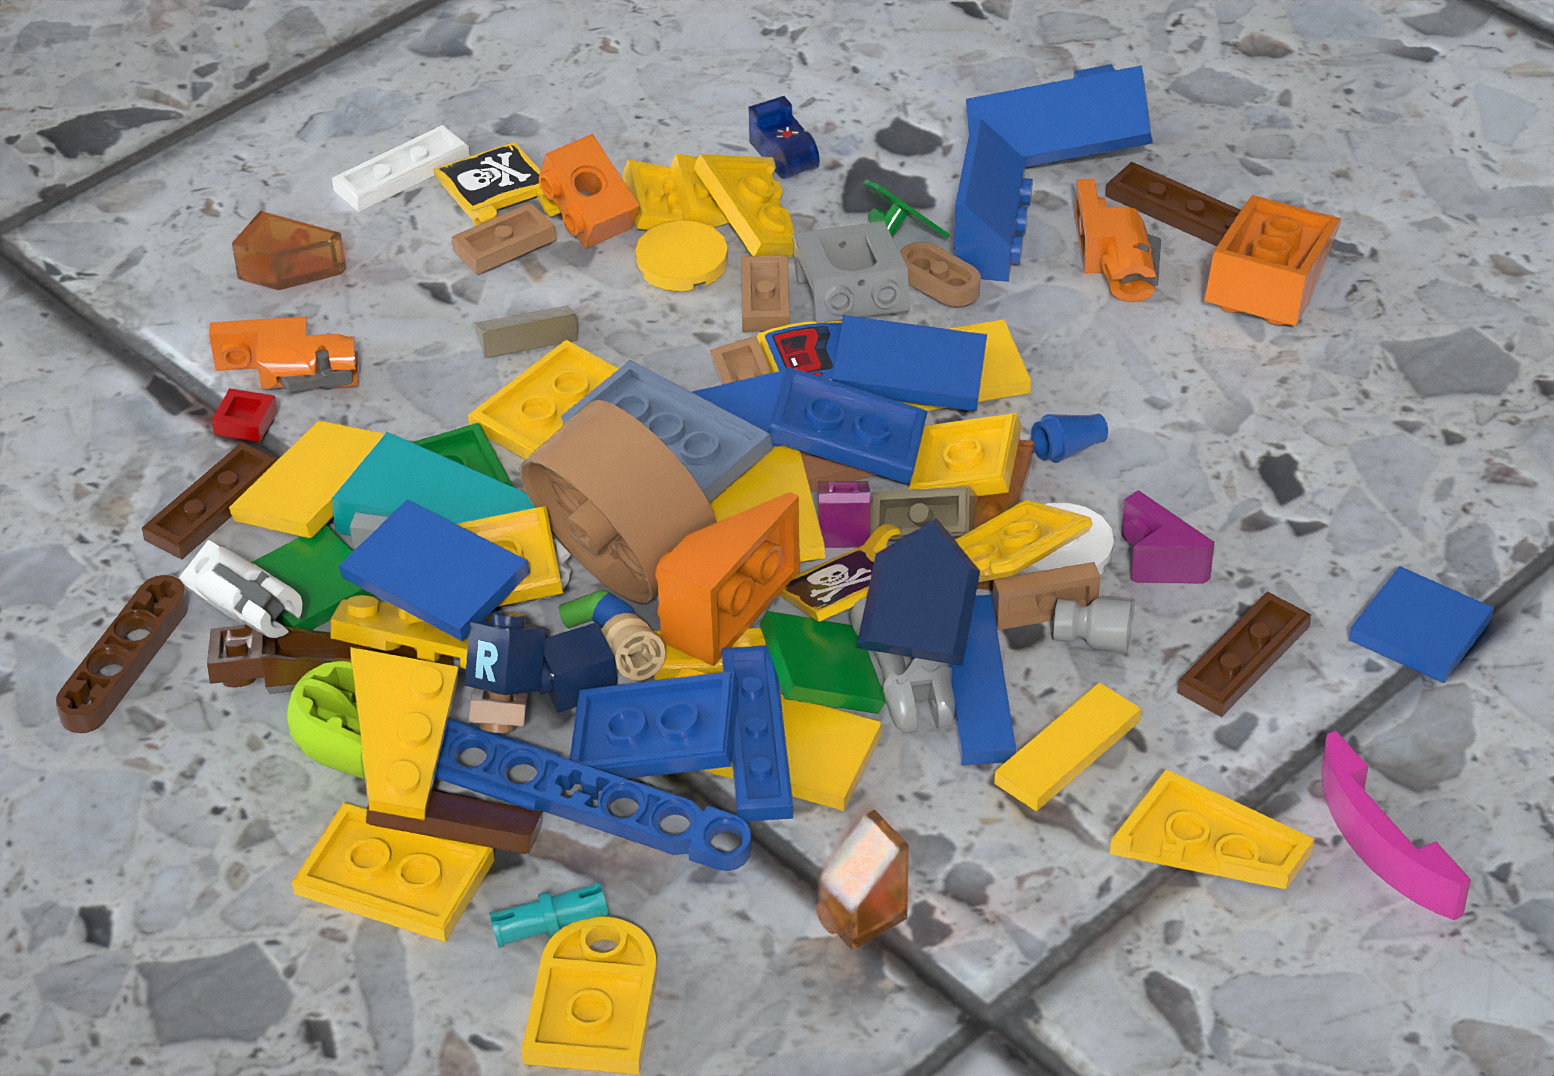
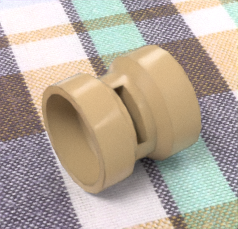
[601,613,666,681]

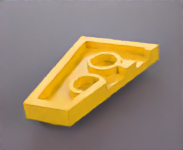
[693,154,795,258]
[350,647,459,820]

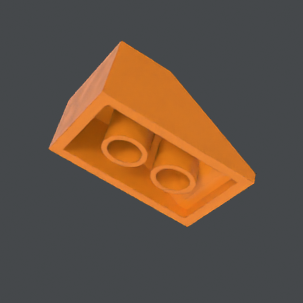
[1204,195,1341,326]
[655,492,800,666]

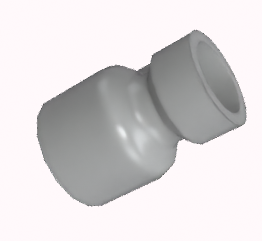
[1053,595,1135,653]

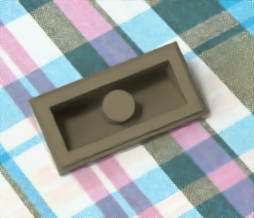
[475,305,578,358]
[870,486,977,542]

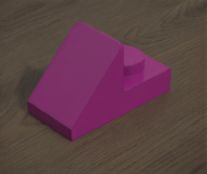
[818,481,870,548]
[1121,490,1215,584]

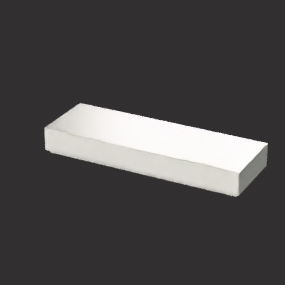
[332,125,470,212]

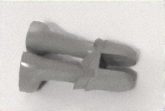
[849,597,955,733]

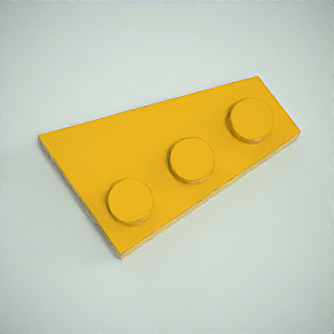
[331,595,495,669]
[1110,769,1315,890]

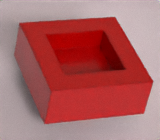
[212,388,277,442]

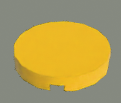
[635,220,728,292]

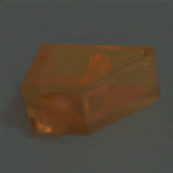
[232,211,346,290]
[816,809,909,950]

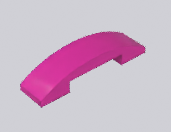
[1321,730,1471,920]

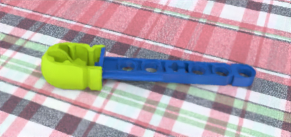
[287,661,752,871]

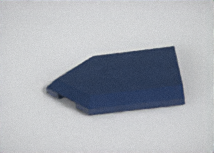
[857,518,980,666]

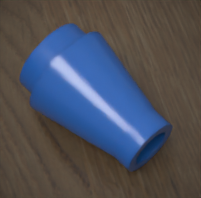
[1031,413,1108,463]

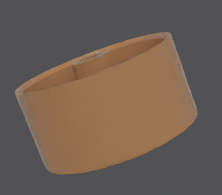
[519,400,717,604]

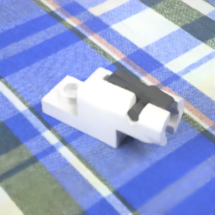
[178,540,303,638]

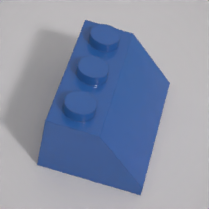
[954,118,1033,282]

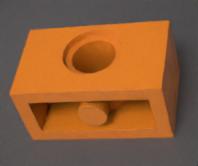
[539,134,640,249]

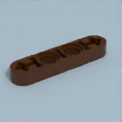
[56,575,188,734]

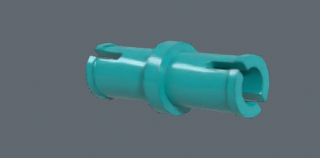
[489,882,609,948]

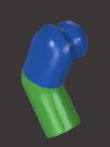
[559,590,635,629]

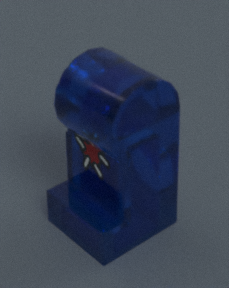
[748,96,820,179]

